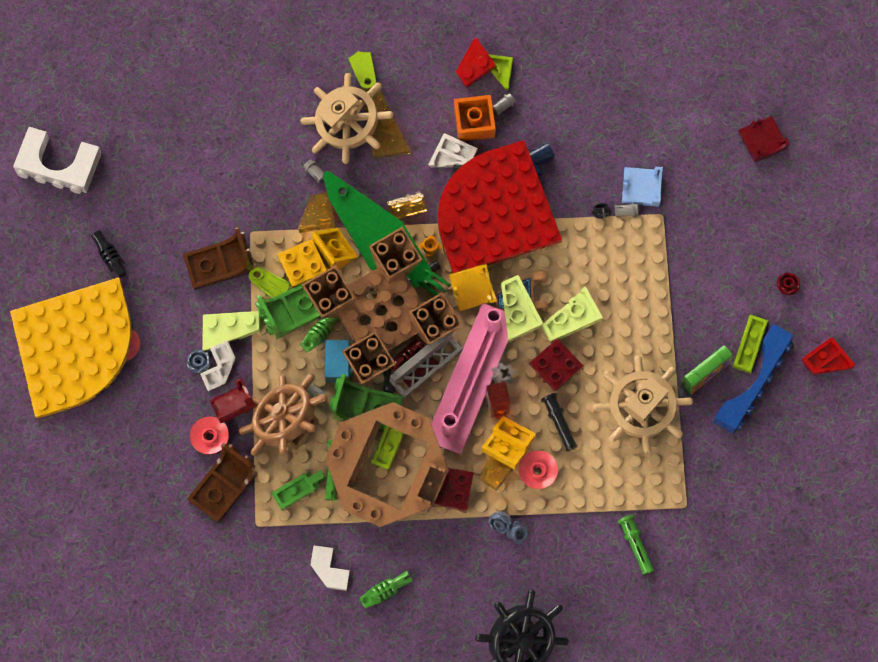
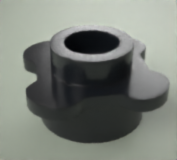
[591,203,612,219]

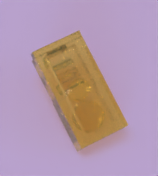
[386,192,427,218]

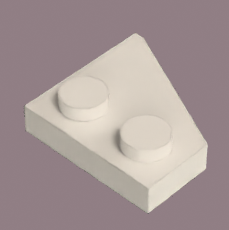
[428,133,478,168]

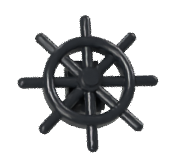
[475,589,569,662]

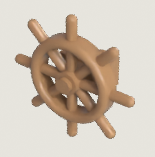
[239,374,327,456]

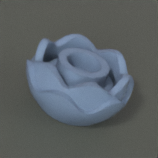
[187,350,211,373]
[489,511,512,534]

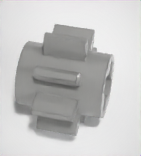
[490,362,515,388]

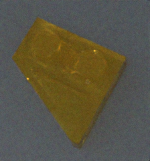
[298,193,335,233]

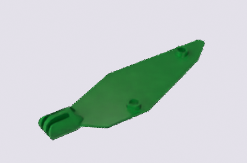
[323,171,451,296]

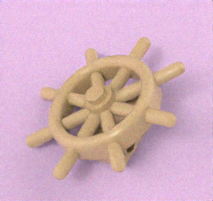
[300,73,394,164]
[592,356,693,454]

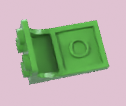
[255,282,321,340]
[329,374,403,432]

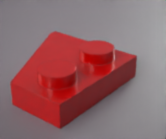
[456,38,497,87]
[801,337,855,375]

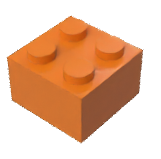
[454,95,496,141]

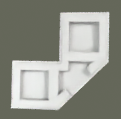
[200,340,235,391]
[310,545,350,591]

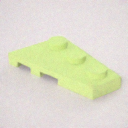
[501,275,543,342]
[202,311,261,352]

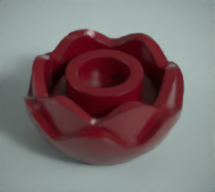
[777,273,800,295]

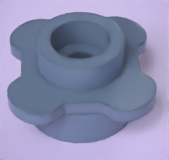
[507,521,528,544]

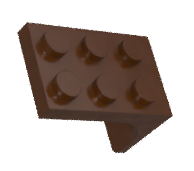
[183,227,254,290]
[187,443,257,523]

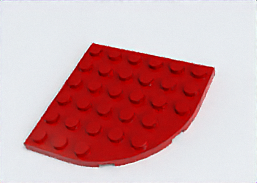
[438,140,562,273]

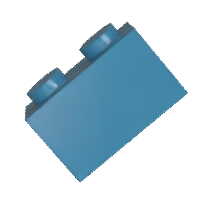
[325,340,353,383]

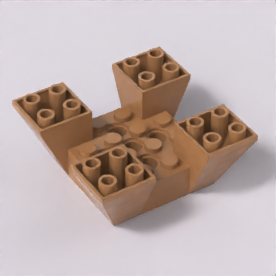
[302,227,463,384]

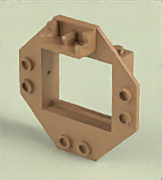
[325,402,449,527]

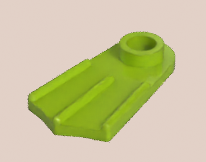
[348,51,376,90]
[249,267,291,298]

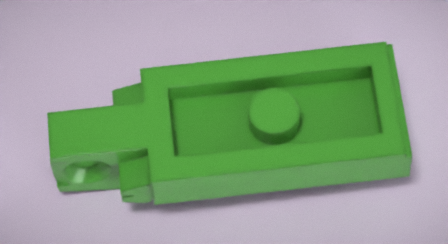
[272,470,326,511]

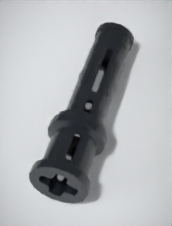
[541,393,578,452]

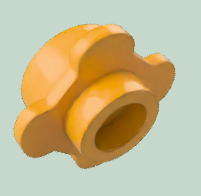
[419,235,442,257]

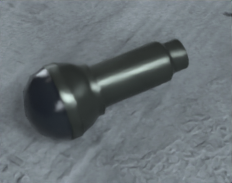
[382,369,396,393]

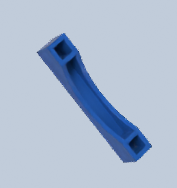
[713,323,794,434]

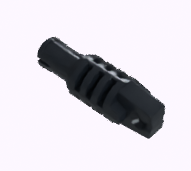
[91,230,127,278]

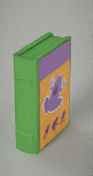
[681,345,733,396]

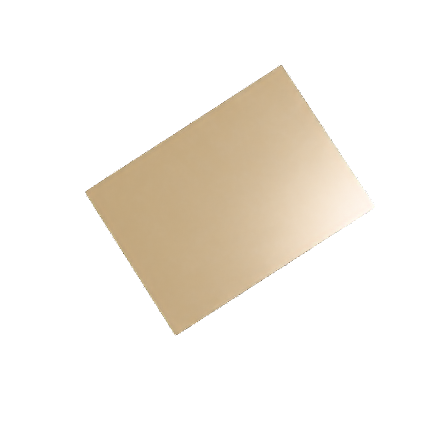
[250,214,687,527]

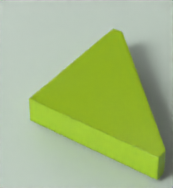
[489,54,513,90]

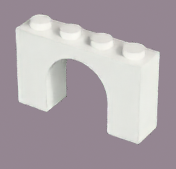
[13,127,102,194]

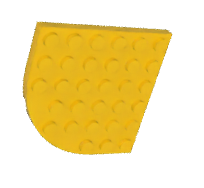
[10,277,132,418]

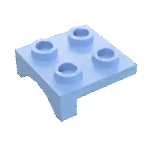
[622,166,663,207]

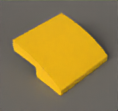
[482,416,536,470]

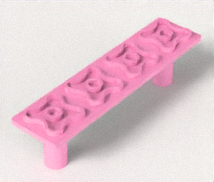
[431,303,508,455]

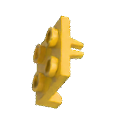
[277,239,326,288]
[448,264,497,311]

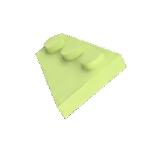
[542,286,603,343]

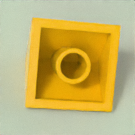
[312,228,358,270]

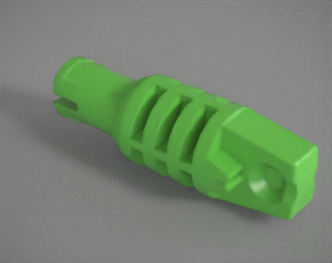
[300,317,340,353]
[359,571,413,608]

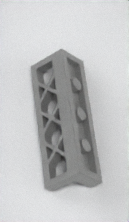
[389,332,463,398]

